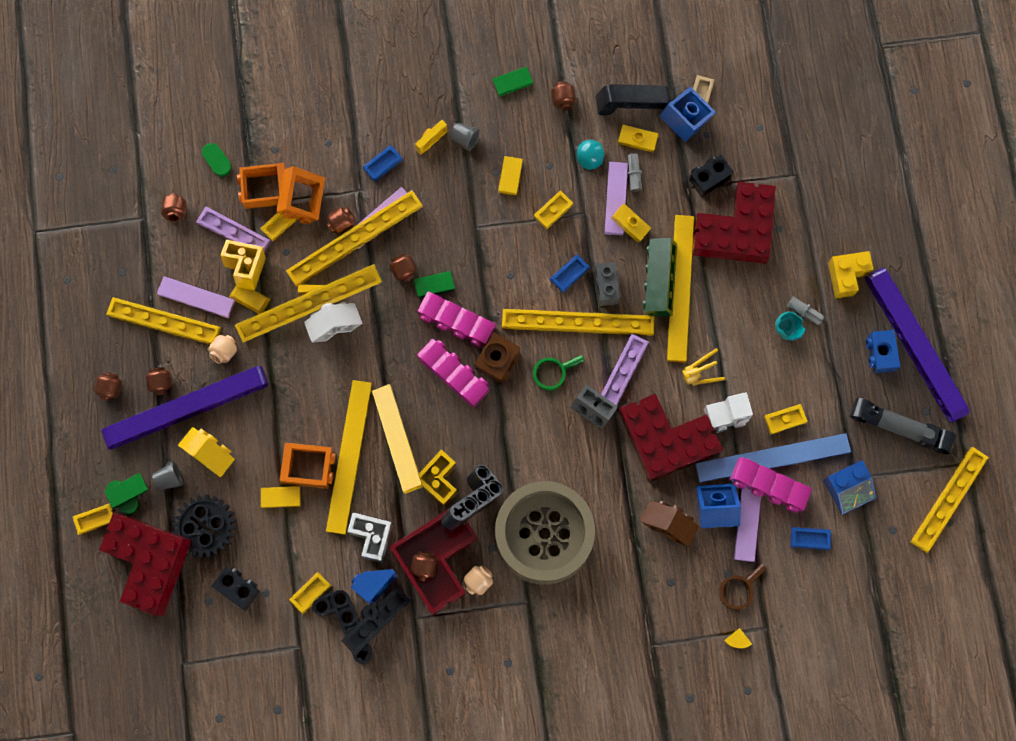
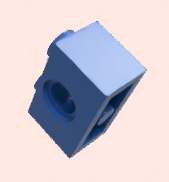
[866,330,900,373]

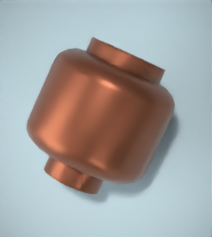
[551,81,576,111]
[161,193,186,223]
[327,207,356,234]
[389,253,417,282]
[145,367,172,396]
[94,372,122,401]
[411,551,438,581]

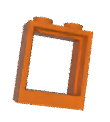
[237,163,286,209]
[277,166,325,224]
[280,443,336,489]

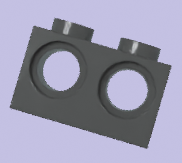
[595,262,620,307]
[570,384,618,430]

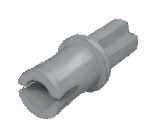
[627,154,642,192]
[787,296,824,325]

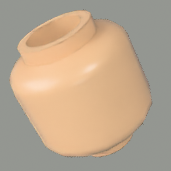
[208,335,237,364]
[464,565,493,595]

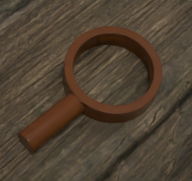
[719,563,767,610]

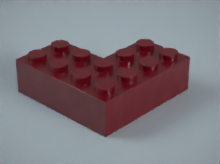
[692,181,776,264]
[618,393,723,483]
[390,509,478,616]
[99,513,192,615]

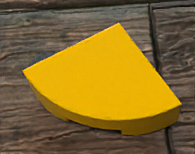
[724,628,752,648]

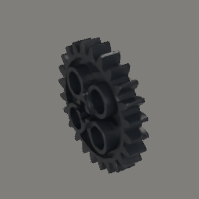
[172,494,237,559]

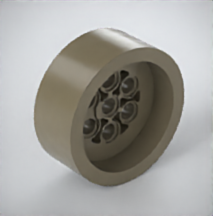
[495,481,595,585]

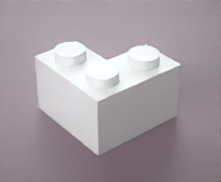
[304,302,363,343]
[704,392,753,433]
[348,513,393,563]

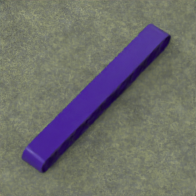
[865,268,969,423]
[101,366,269,449]

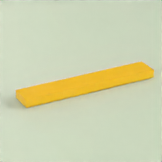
[106,297,221,345]
[372,384,423,494]
[910,447,989,554]

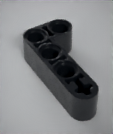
[595,84,671,116]
[441,465,504,530]
[312,590,373,665]

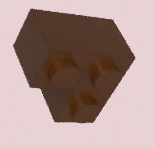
[640,500,700,547]

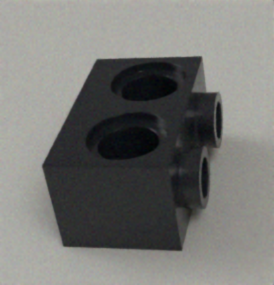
[689,154,734,198]
[211,567,260,611]

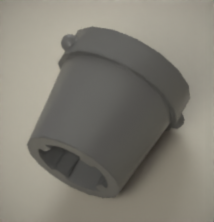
[450,123,480,151]
[152,462,184,491]

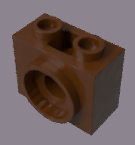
[474,333,522,384]

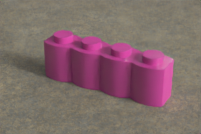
[417,292,496,348]
[417,339,489,408]
[730,457,812,513]

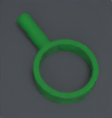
[533,355,585,391]

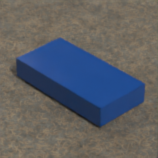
[362,145,403,183]
[550,254,590,294]
[790,527,831,550]

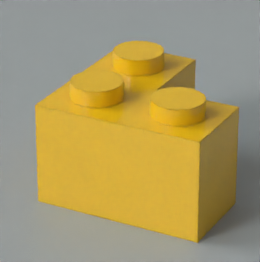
[221,240,266,290]
[828,251,873,299]
[178,427,235,478]
[419,450,458,508]

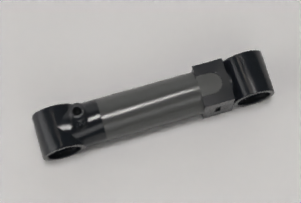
[849,398,957,455]

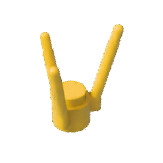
[682,349,726,387]

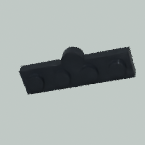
[341,587,410,655]

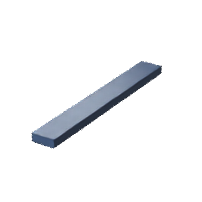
[695,434,851,483]

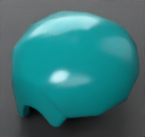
[577,139,605,170]
[775,311,806,341]

